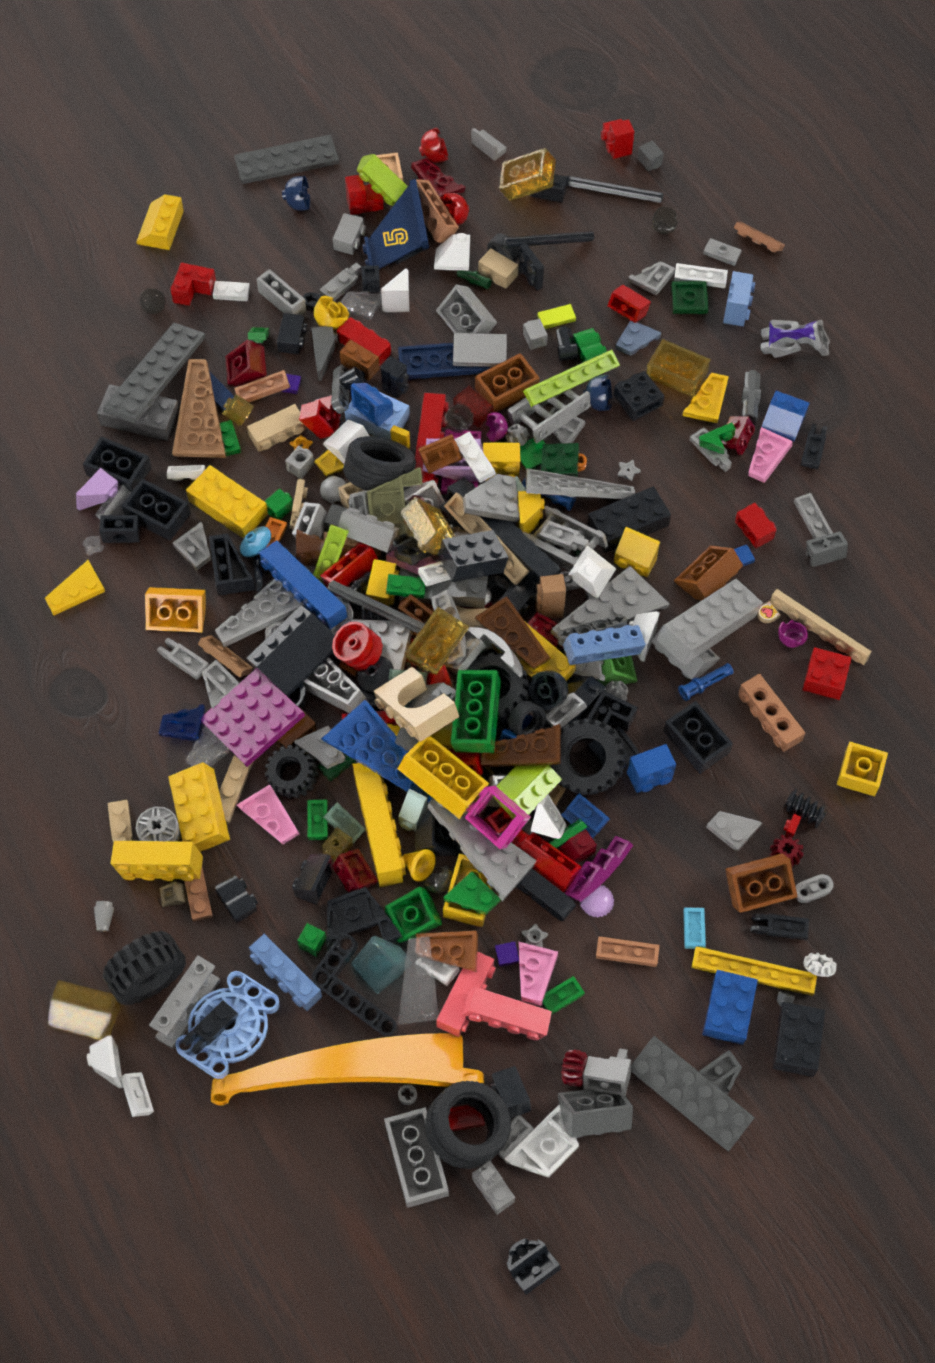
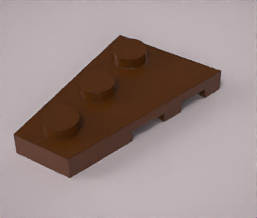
[296,529,353,566]

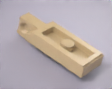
[290,479,308,529]
[108,800,133,843]

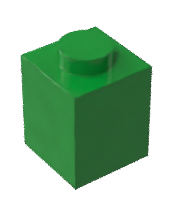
[264,488,293,520]
[297,923,326,957]

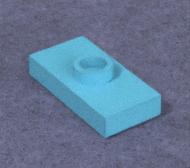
[683,908,706,949]

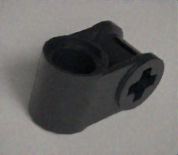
[339,367,367,390]

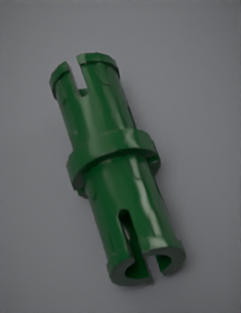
[457,270,492,289]

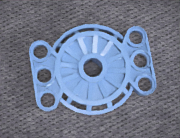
[175,971,279,1079]

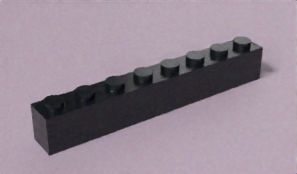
[446,477,561,587]

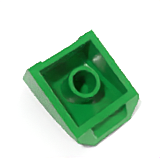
[385,887,442,943]

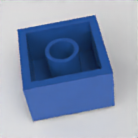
[627,744,676,793]

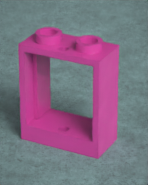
[464,786,531,849]

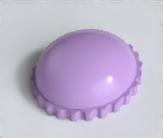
[580,885,614,918]

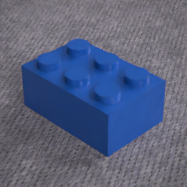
[702,970,758,1045]

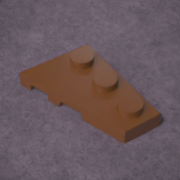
[415,931,478,972]

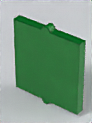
[520,438,545,470]

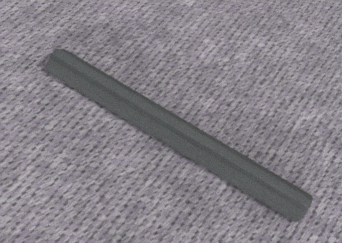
[328,581,428,635]

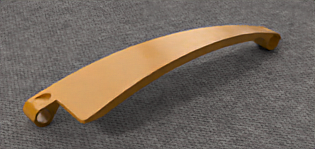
[211,1033,484,1105]

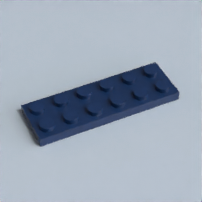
[398,343,492,379]

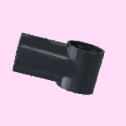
[556,326,578,361]

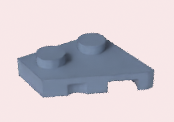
[615,320,661,356]

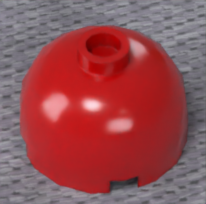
[419,127,448,163]
[440,193,469,226]

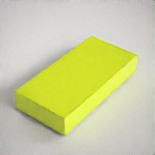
[537,304,576,329]

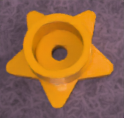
[289,435,313,450]

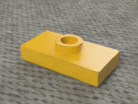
[390,425,410,449]

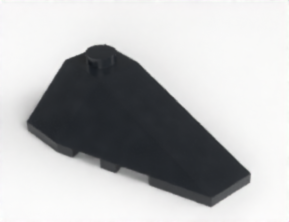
[543,676,606,730]

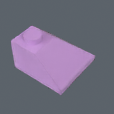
[76,468,118,510]

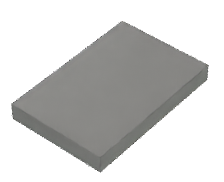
[453,333,507,367]

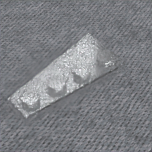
[398,936,439,1025]

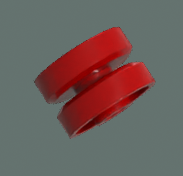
[332,621,383,671]

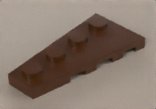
[475,596,550,670]
[481,724,561,767]

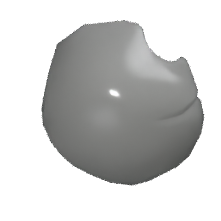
[320,476,346,504]

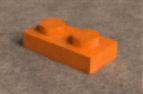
[265,517,288,547]

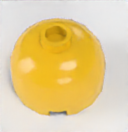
[314,296,349,331]

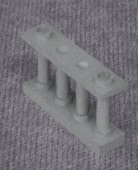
[507,390,591,443]
[523,506,608,572]
[149,955,220,1049]

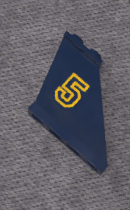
[362,179,429,269]

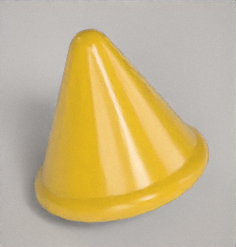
[403,849,436,882]

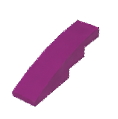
[565,836,633,902]

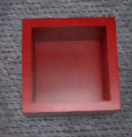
[802,647,851,700]

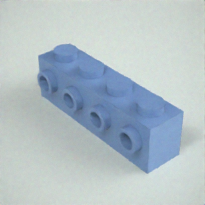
[563,625,646,665]
[249,934,322,1011]

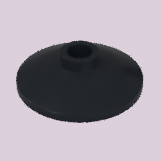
[357,656,394,693]

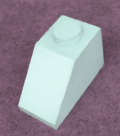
[399,789,428,832]

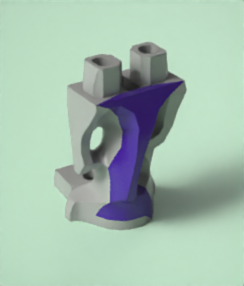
[761,320,830,358]

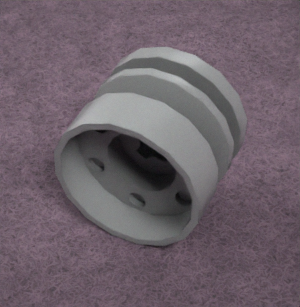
[136,806,182,842]

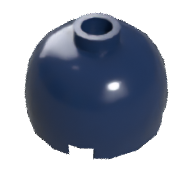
[282,176,310,211]
[583,375,612,411]

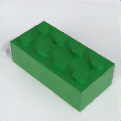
[451,670,501,753]

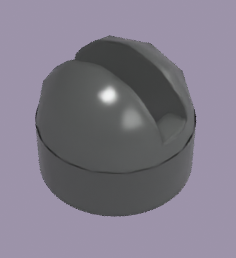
[777,991,795,1007]

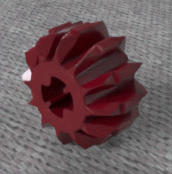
[769,835,804,868]
[561,1049,588,1086]

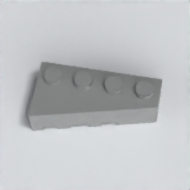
[303,657,369,713]

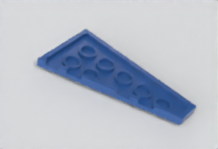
[321,700,433,803]

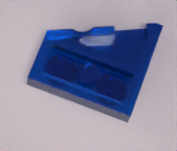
[159,704,205,741]

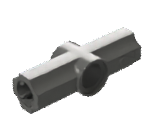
[741,370,761,423]

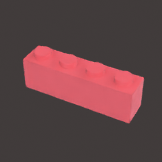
[436,952,496,1037]
[463,987,552,1040]

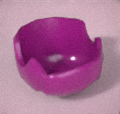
[485,412,508,442]
[778,620,808,648]

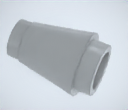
[94,901,114,932]

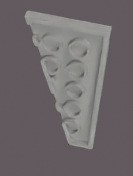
[525,468,635,500]
[215,566,310,647]
[551,566,670,639]
[325,619,413,670]
[427,798,536,902]

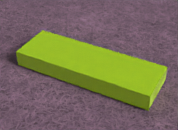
[313,525,348,581]

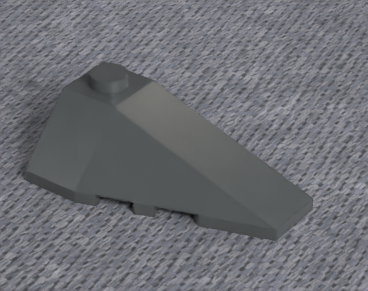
[416,576,488,608]
[395,682,456,751]

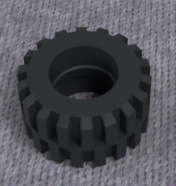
[265,745,318,799]

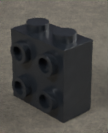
[614,370,664,421]

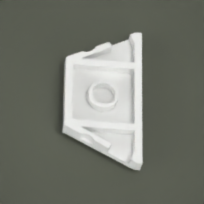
[504,1105,579,1178]

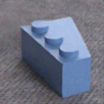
[723,271,755,327]

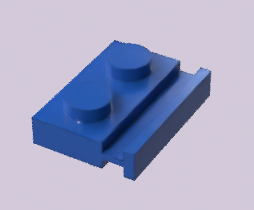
[561,793,610,839]

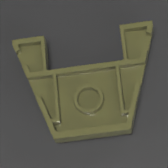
[367,467,429,540]

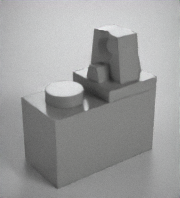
[583,1049,631,1096]
[472,1161,515,1215]

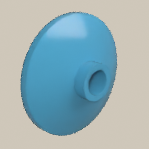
[240,526,271,557]

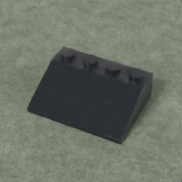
[247,605,335,697]

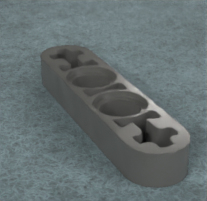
[331,365,349,414]
[558,615,627,646]

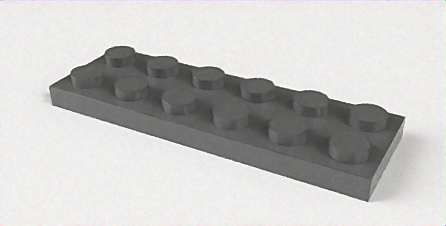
[234,134,339,184]
[631,1036,755,1152]

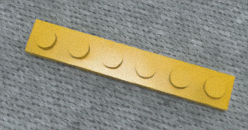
[691,946,817,996]

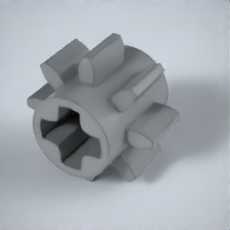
[505,424,529,446]
[606,680,628,701]

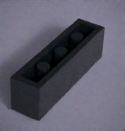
[499,576,537,616]

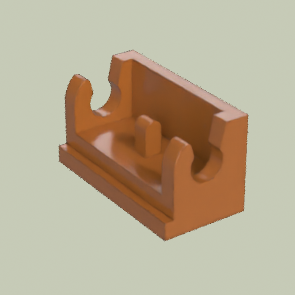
[419,434,462,474]

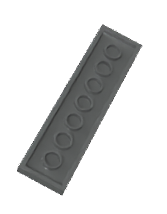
[103,323,205,424]

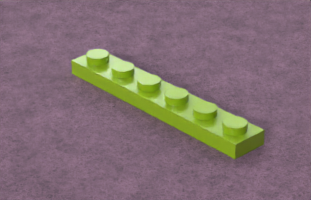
[523,350,620,407]

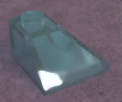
[351,936,412,994]

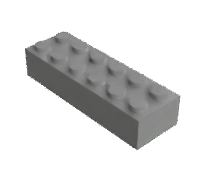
[657,579,763,665]

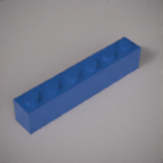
[259,540,348,630]

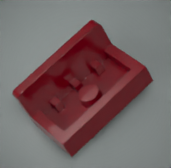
[721,416,755,455]

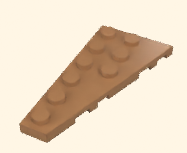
[172,359,226,458]

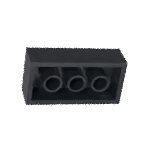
[587,486,671,553]

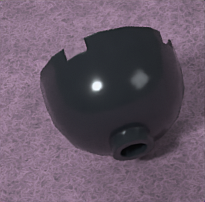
[528,670,568,710]

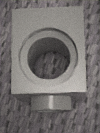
[523,319,548,350]
[285,446,314,479]

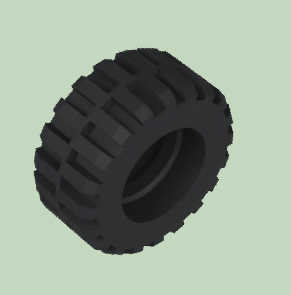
[455,652,531,729]
[550,719,627,794]
[103,931,186,1005]

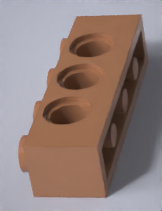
[416,179,459,243]
[739,674,805,752]

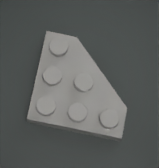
[463,474,520,522]

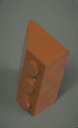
[674,546,743,600]

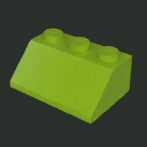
[356,154,408,206]
[493,765,562,819]

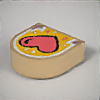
[757,601,781,624]

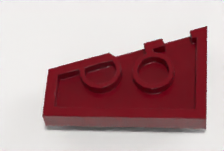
[411,158,466,197]

